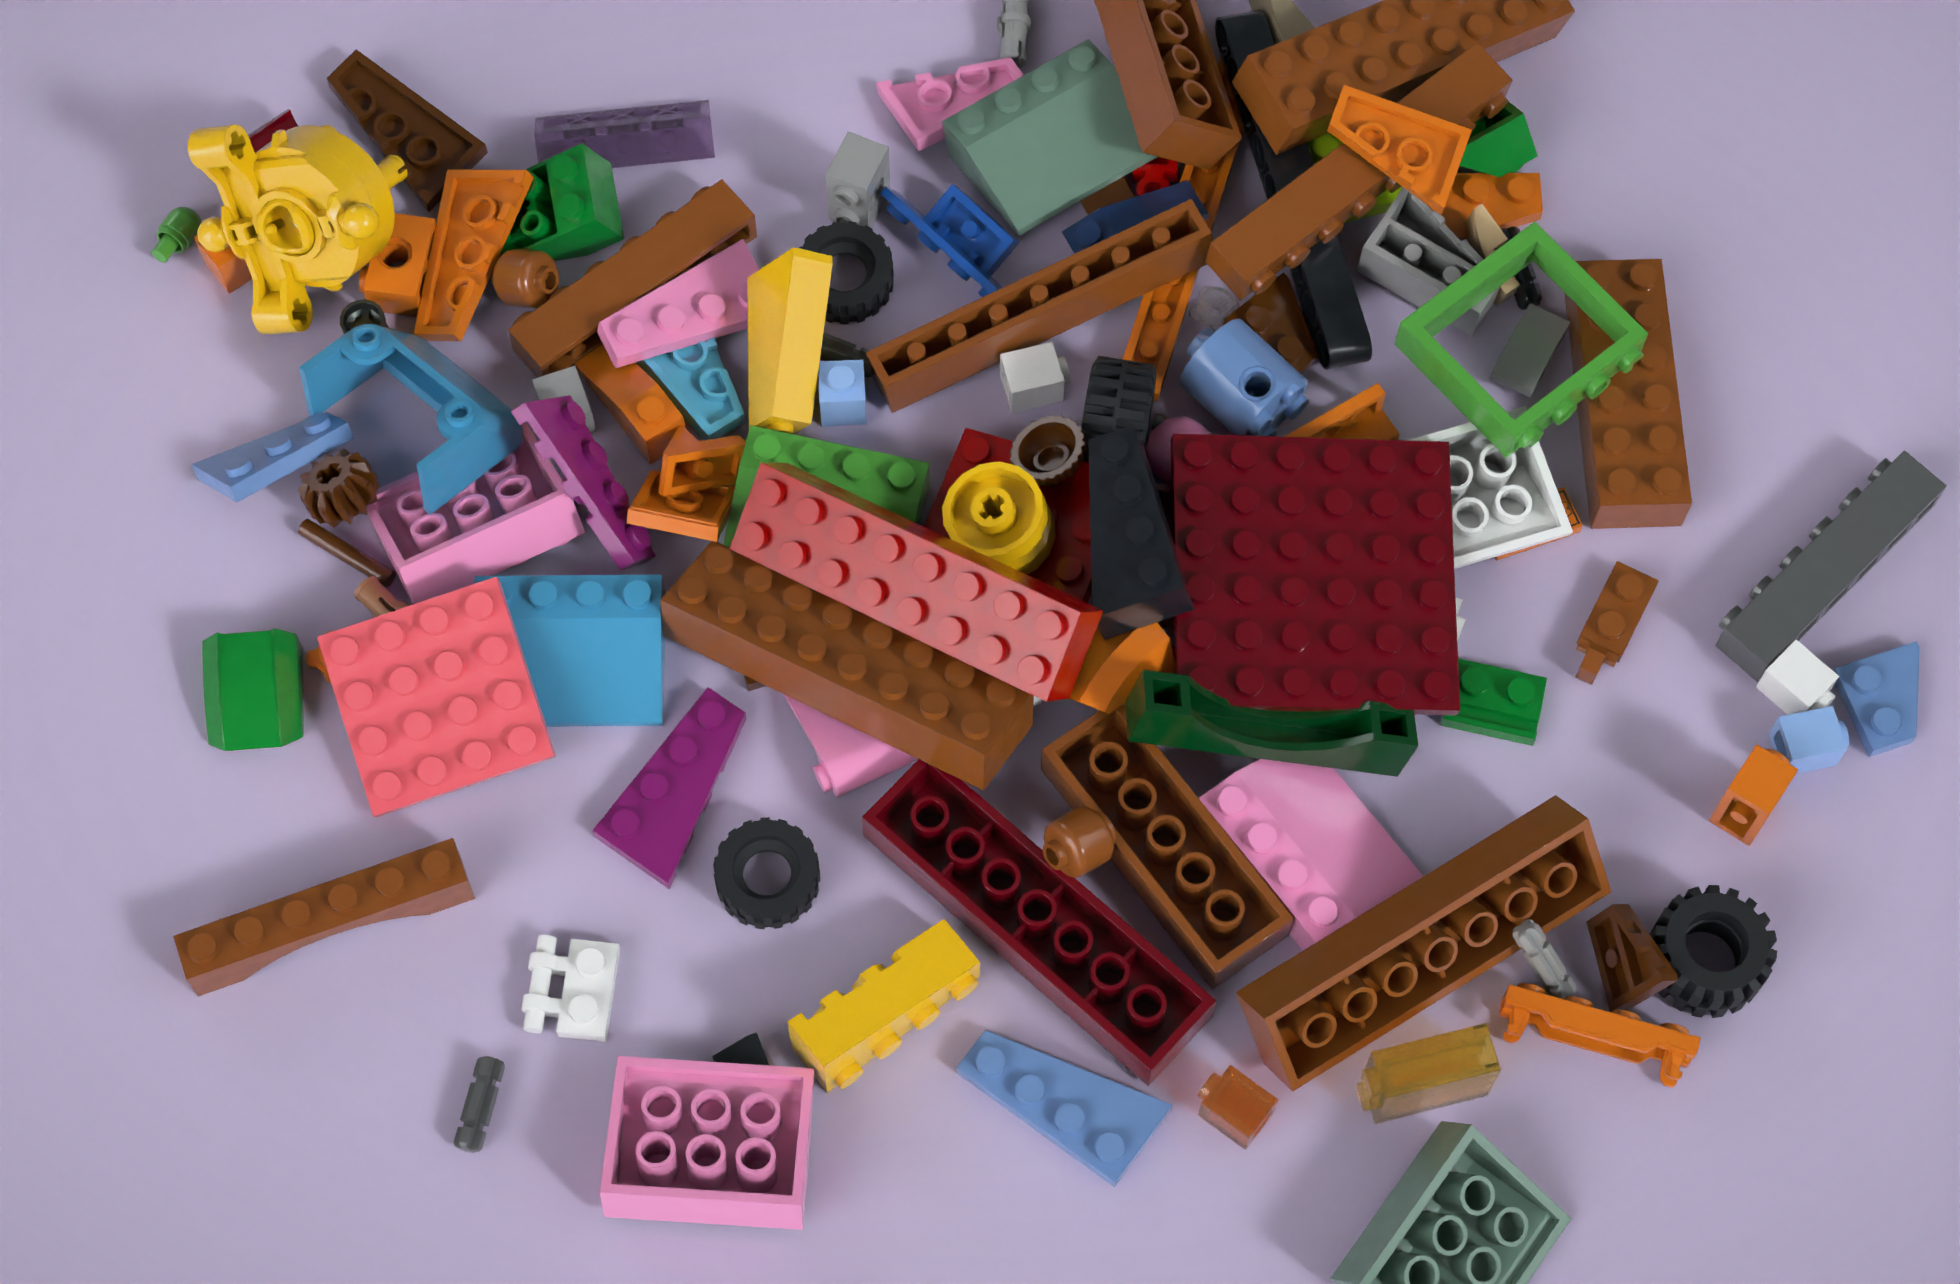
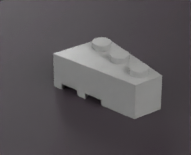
[1356,188,1500,337]

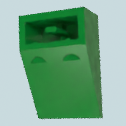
[496,143,624,263]

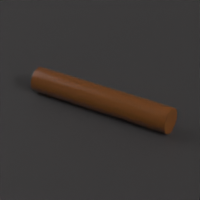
[298,518,396,588]

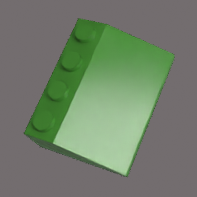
[723,426,930,547]

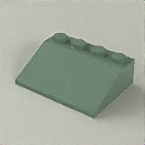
[942,39,1158,236]
[1330,1121,1572,1284]

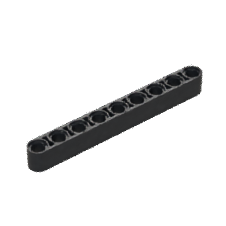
[1215,10,1372,370]

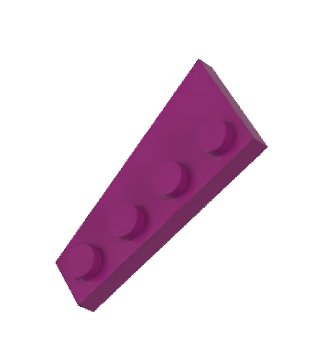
[511,395,656,570]
[592,687,746,889]

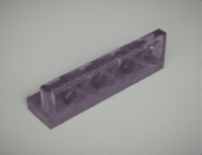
[534,100,715,168]

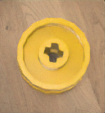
[942,461,1056,575]

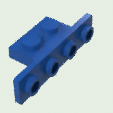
[880,184,1020,297]

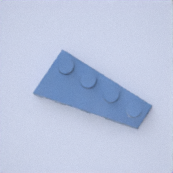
[956,1030,1173,1187]

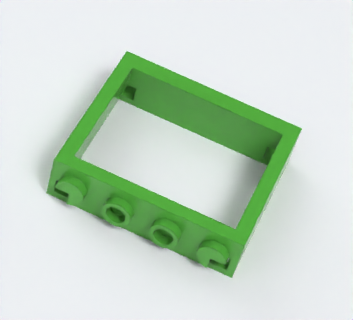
[1395,221,1649,458]

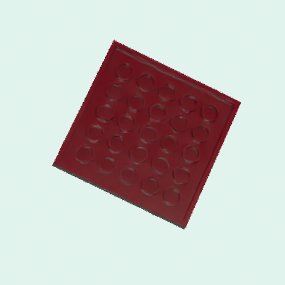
[1170,433,1460,715]

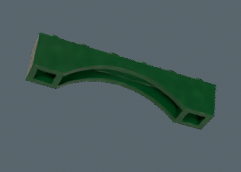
[1125,670,1418,777]

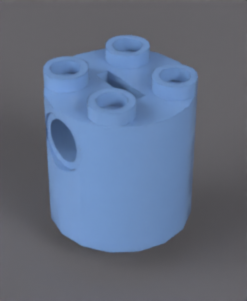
[1179,318,1309,436]

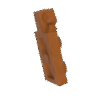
[1575,561,1659,685]

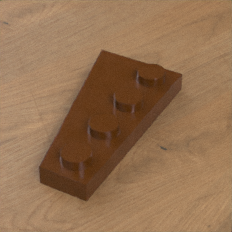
[327,49,488,212]

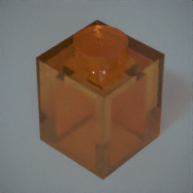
[1197,1065,1278,1150]

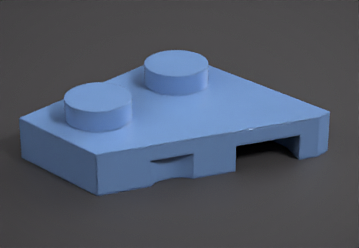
[1833,641,1920,757]

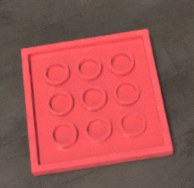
[317,577,556,817]

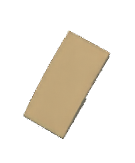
[1466,203,1520,307]

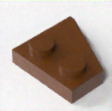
[1222,272,1319,374]
[1586,904,1678,1012]

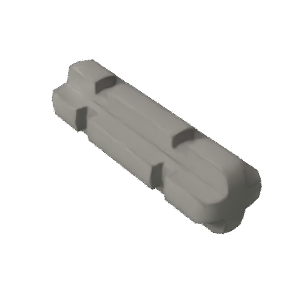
[1513,919,1576,999]

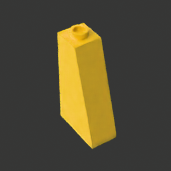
[747,247,833,434]

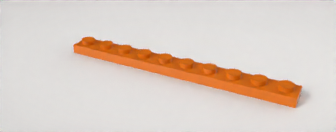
[1123,13,1244,402]

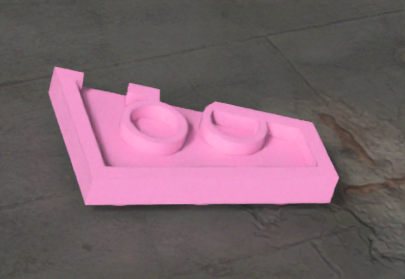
[876,57,1024,151]

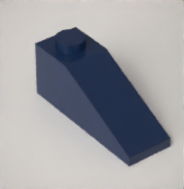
[1062,180,1210,254]

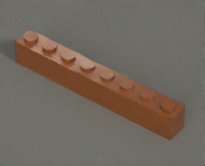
[1205,43,1513,301]
[866,199,1213,413]

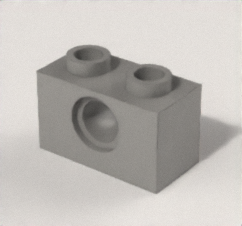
[826,131,890,228]

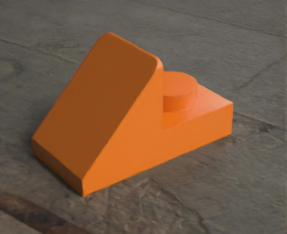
[658,426,746,497]

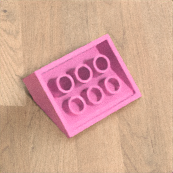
[366,422,585,604]
[1199,759,1423,950]
[600,1056,815,1230]

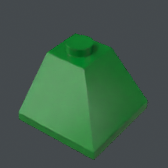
[1459,101,1538,177]

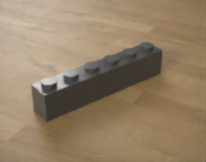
[1715,450,1947,682]

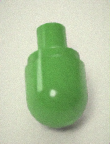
[151,207,201,263]

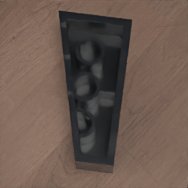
[1088,424,1195,640]

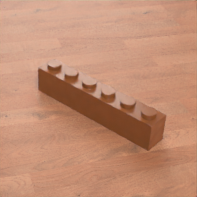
[508,179,757,378]

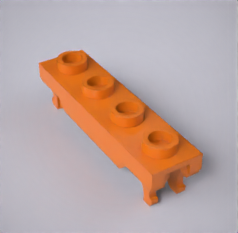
[1499,983,1701,1088]

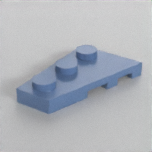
[191,412,354,502]

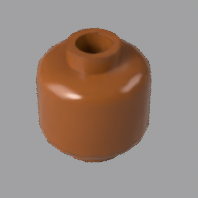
[492,248,559,309]
[1042,806,1116,878]

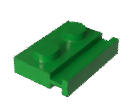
[1441,658,1547,746]

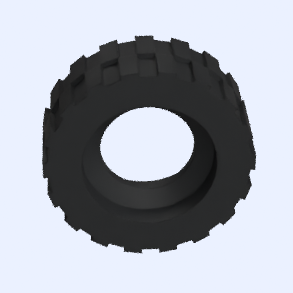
[799,221,894,324]
[713,817,820,930]

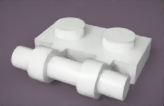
[521,935,620,1042]

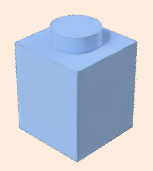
[818,360,867,427]
[1768,706,1849,774]

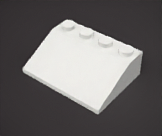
[1410,406,1573,569]

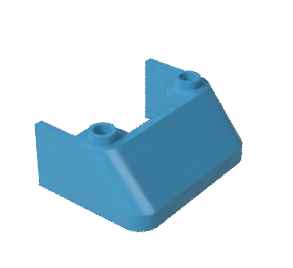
[299,324,524,515]

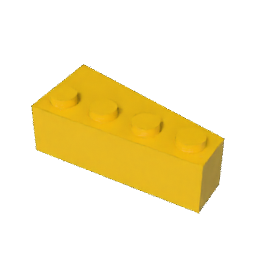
[787,919,980,1093]

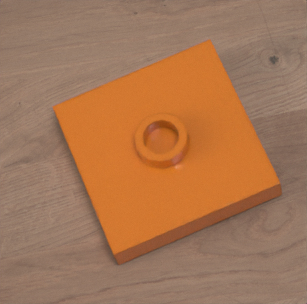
[627,470,735,542]

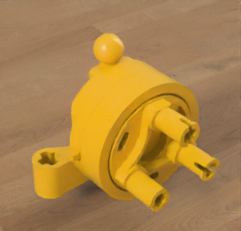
[188,124,408,335]

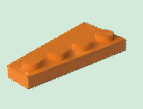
[414,170,534,342]

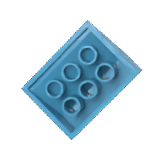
[474,575,666,727]

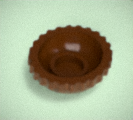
[1010,415,1087,486]

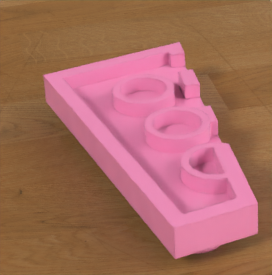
[597,239,759,368]

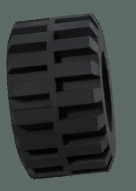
[1081,356,1157,462]
[1649,885,1777,1018]

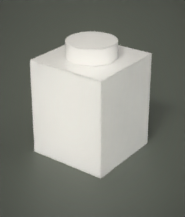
[1000,342,1070,413]
[1756,640,1839,715]

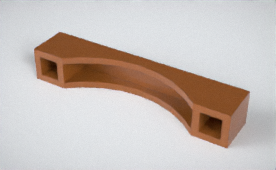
[173,838,475,997]

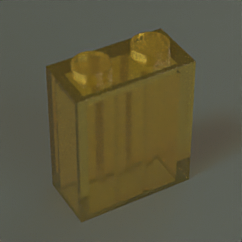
[1357,1023,1501,1124]

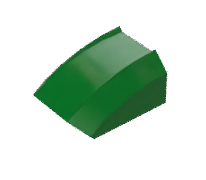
[202,628,304,751]

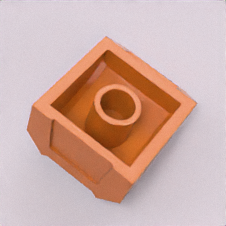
[1069,622,1175,714]

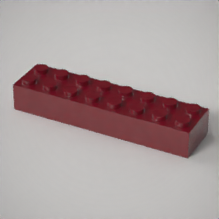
[862,759,1216,1086]

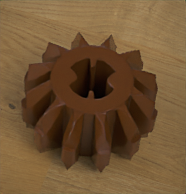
[298,448,380,528]

